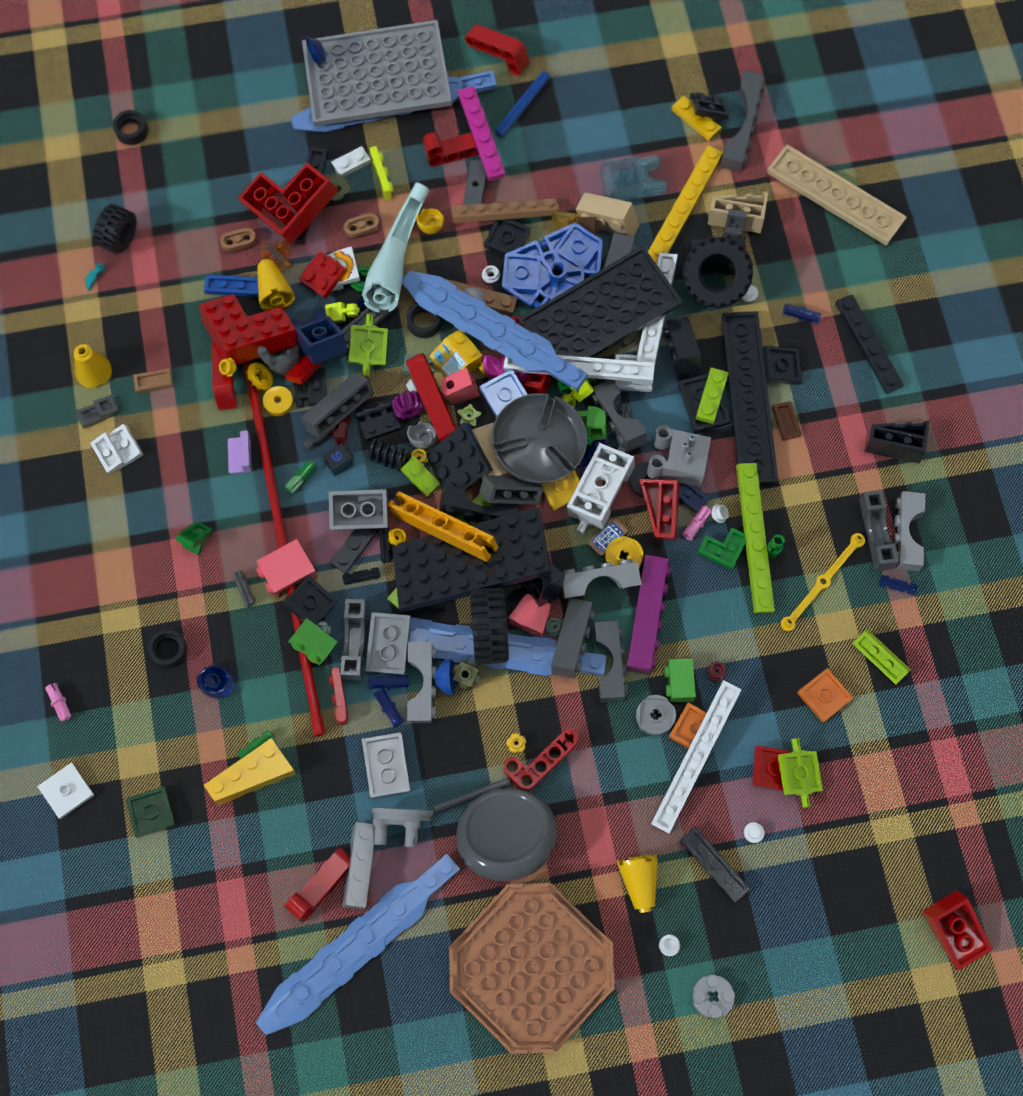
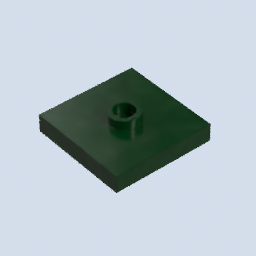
[126,786,176,838]

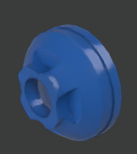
[435,659,456,695]

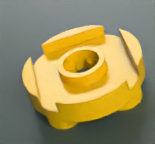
[604,536,643,568]

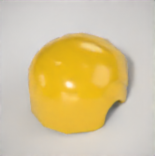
[416,208,444,234]

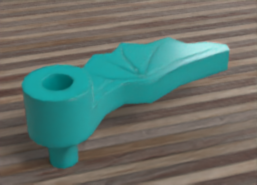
[85,263,106,291]

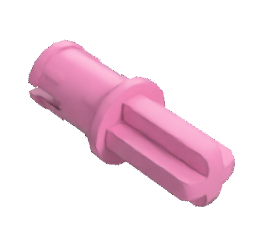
[682,506,712,541]
[45,683,71,721]

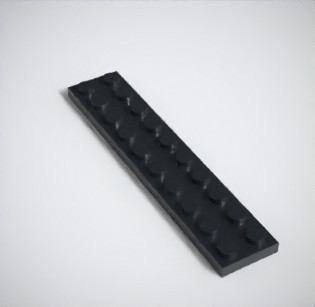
[721,311,778,485]

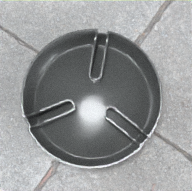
[492,393,587,484]
[456,787,558,881]

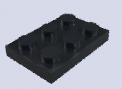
[677,373,730,433]

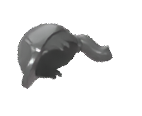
[257,345,299,375]

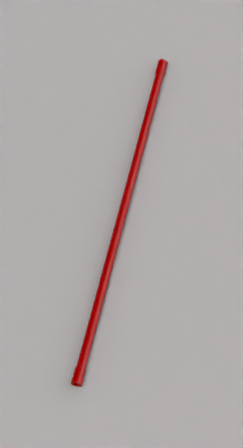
[243,362,326,737]

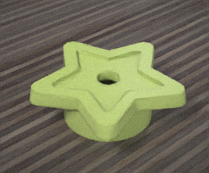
[457,404,481,426]

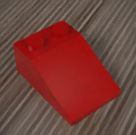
[922,891,993,971]

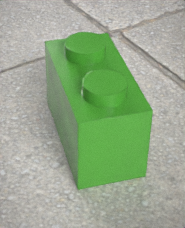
[288,618,338,665]
[664,659,696,703]

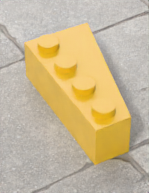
[204,738,297,806]

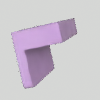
[228,431,252,474]

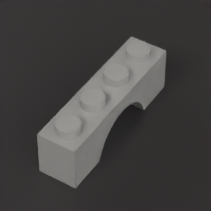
[894,491,925,571]
[561,559,642,598]
[407,642,436,723]
[342,822,375,910]

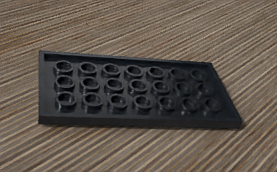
[518,245,683,358]
[392,507,552,613]

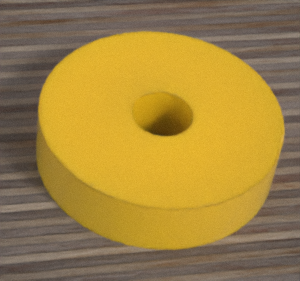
[263,386,293,416]

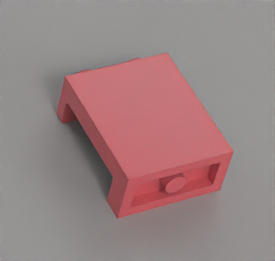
[256,539,317,598]

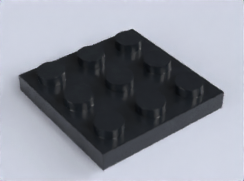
[426,423,493,493]

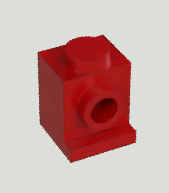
[524,373,552,395]

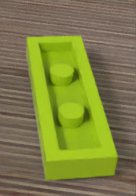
[696,368,729,424]
[853,629,911,684]

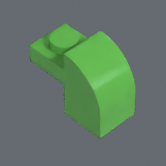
[577,406,607,440]

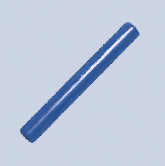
[495,71,550,137]

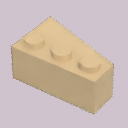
[576,192,640,237]
[708,192,768,233]

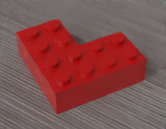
[237,162,339,245]
[199,294,297,365]

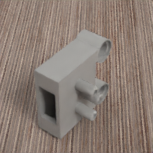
[647,425,711,487]

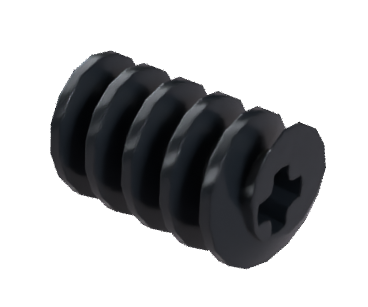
[369,438,411,472]

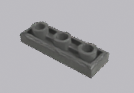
[463,160,486,205]

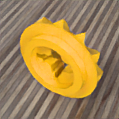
[246,363,273,391]

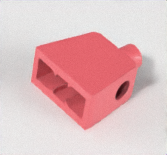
[440,368,480,405]
[508,594,551,637]

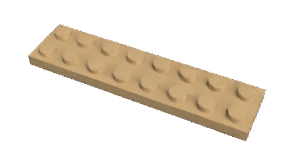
[767,145,907,246]

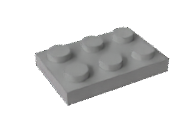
[365,612,411,675]
[362,732,411,799]

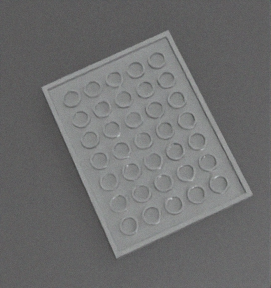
[302,20,452,127]

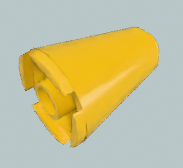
[257,259,295,311]
[73,344,112,389]
[617,854,658,913]

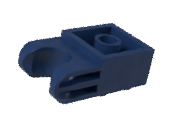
[291,309,347,365]

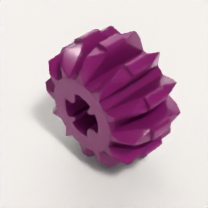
[392,391,425,419]

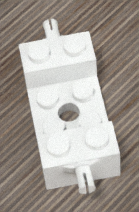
[567,443,635,534]

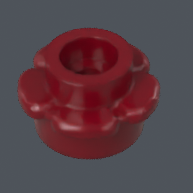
[707,662,727,681]

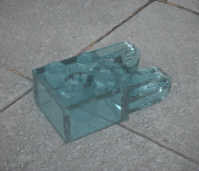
[600,155,668,201]

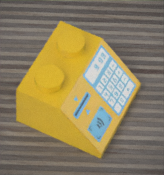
[430,330,483,377]

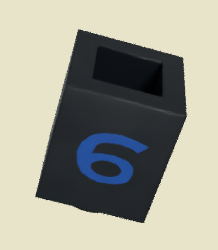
[323,443,354,476]

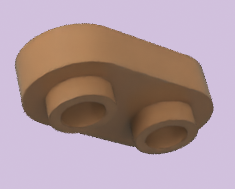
[344,213,379,238]
[220,228,256,252]

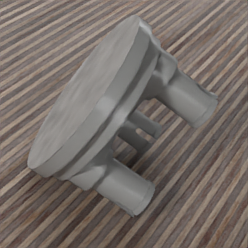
[372,808,433,847]

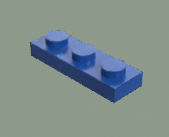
[204,275,258,297]

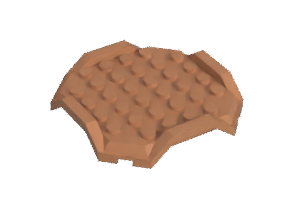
[449,883,615,1054]

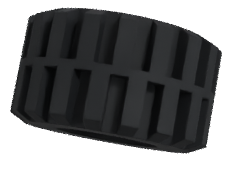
[93,204,137,254]

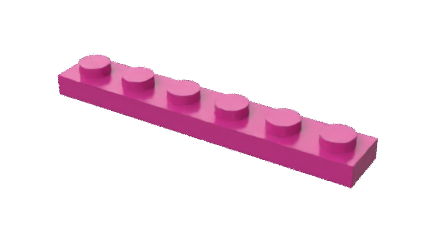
[458,86,505,181]

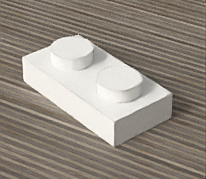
[331,146,371,177]

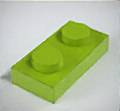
[400,456,440,497]

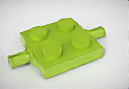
[348,314,388,377]
[778,738,823,808]

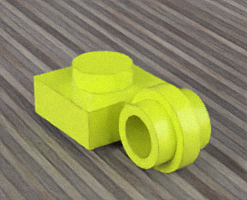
[325,302,360,323]
[562,379,594,408]

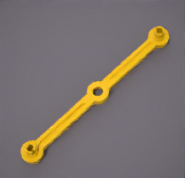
[781,533,865,632]

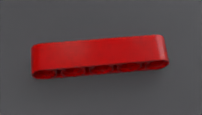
[406,353,457,442]

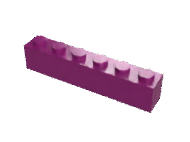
[626,555,671,674]

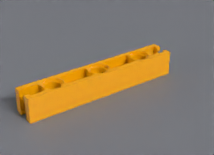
[388,491,499,562]

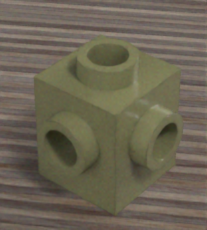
[326,173,351,201]
[452,659,482,689]

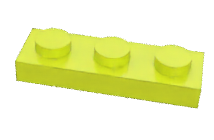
[369,146,394,201]

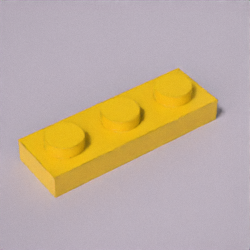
[671,96,722,141]

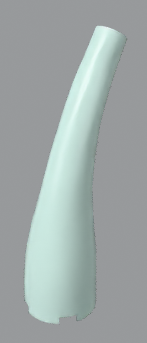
[362,182,430,313]

